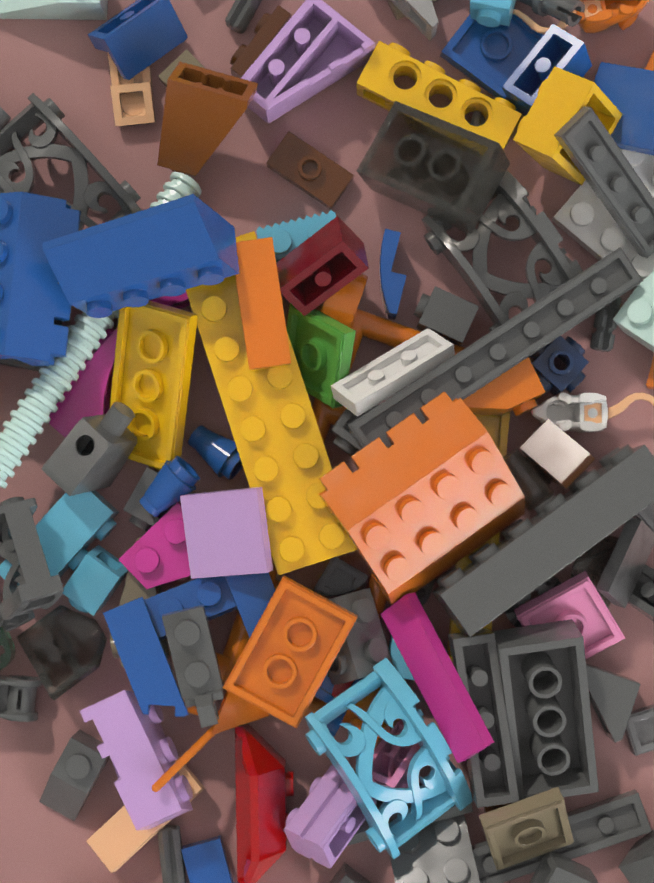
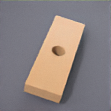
[86,757,205,873]

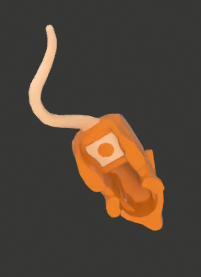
[513,0,650,35]

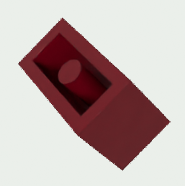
[276,216,369,316]

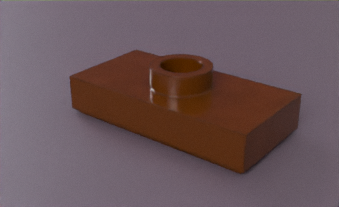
[266,131,354,210]

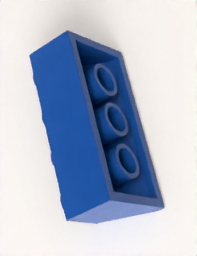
[42,194,240,318]

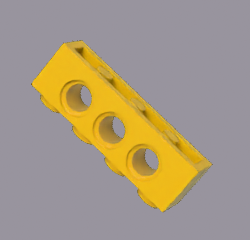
[356,41,522,166]

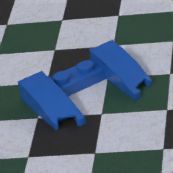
[103,573,275,717]

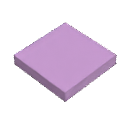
[180,487,273,579]

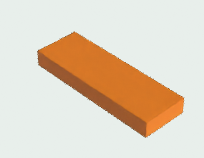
[235,237,291,370]

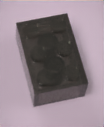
[356,101,510,234]

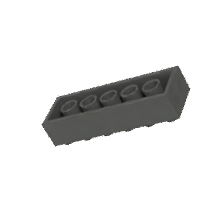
[432,444,654,637]

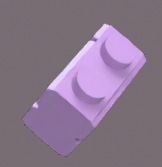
[283,765,377,869]

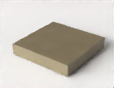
[479,787,574,870]

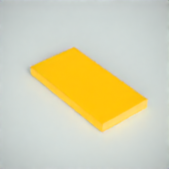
[109,301,198,470]

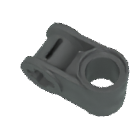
[0,675,42,722]

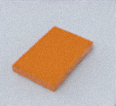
[223,575,358,729]

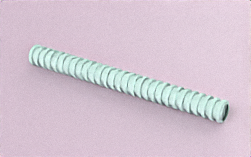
[0,171,202,489]

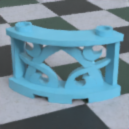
[305,658,473,860]

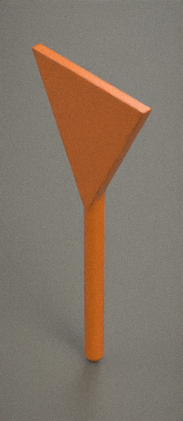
[152,691,270,792]

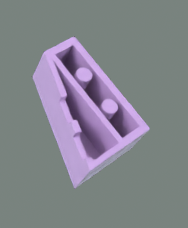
[241,0,375,124]
[80,690,193,830]

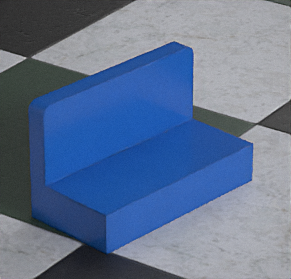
[88,0,187,80]

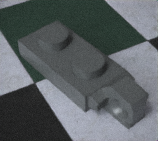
[162,604,224,728]

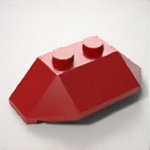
[235,723,294,883]

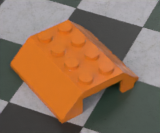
[319,391,525,605]

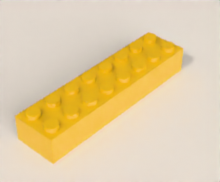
[186,231,358,576]

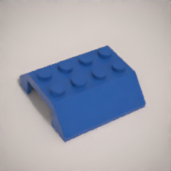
[0,191,81,366]

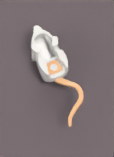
[531,392,654,433]

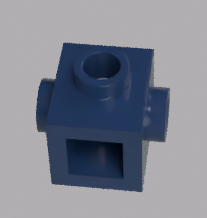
[530,336,589,396]

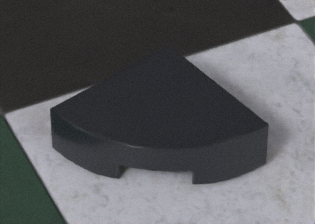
[312,557,369,596]

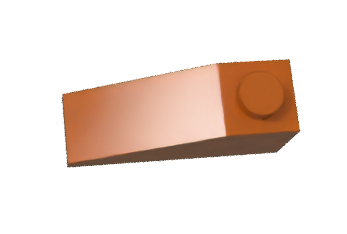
[463,357,545,417]

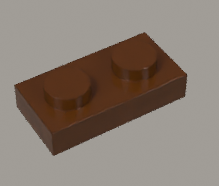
[230,5,292,78]

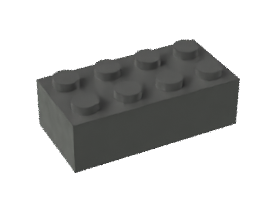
[492,619,599,801]

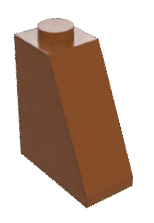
[157,61,258,176]

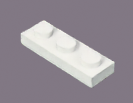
[331,328,455,417]

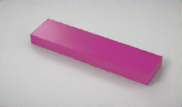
[381,592,494,763]

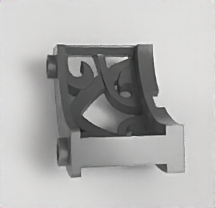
[0,93,142,231]
[422,163,583,332]
[0,497,64,631]

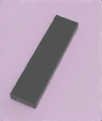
[554,106,654,258]

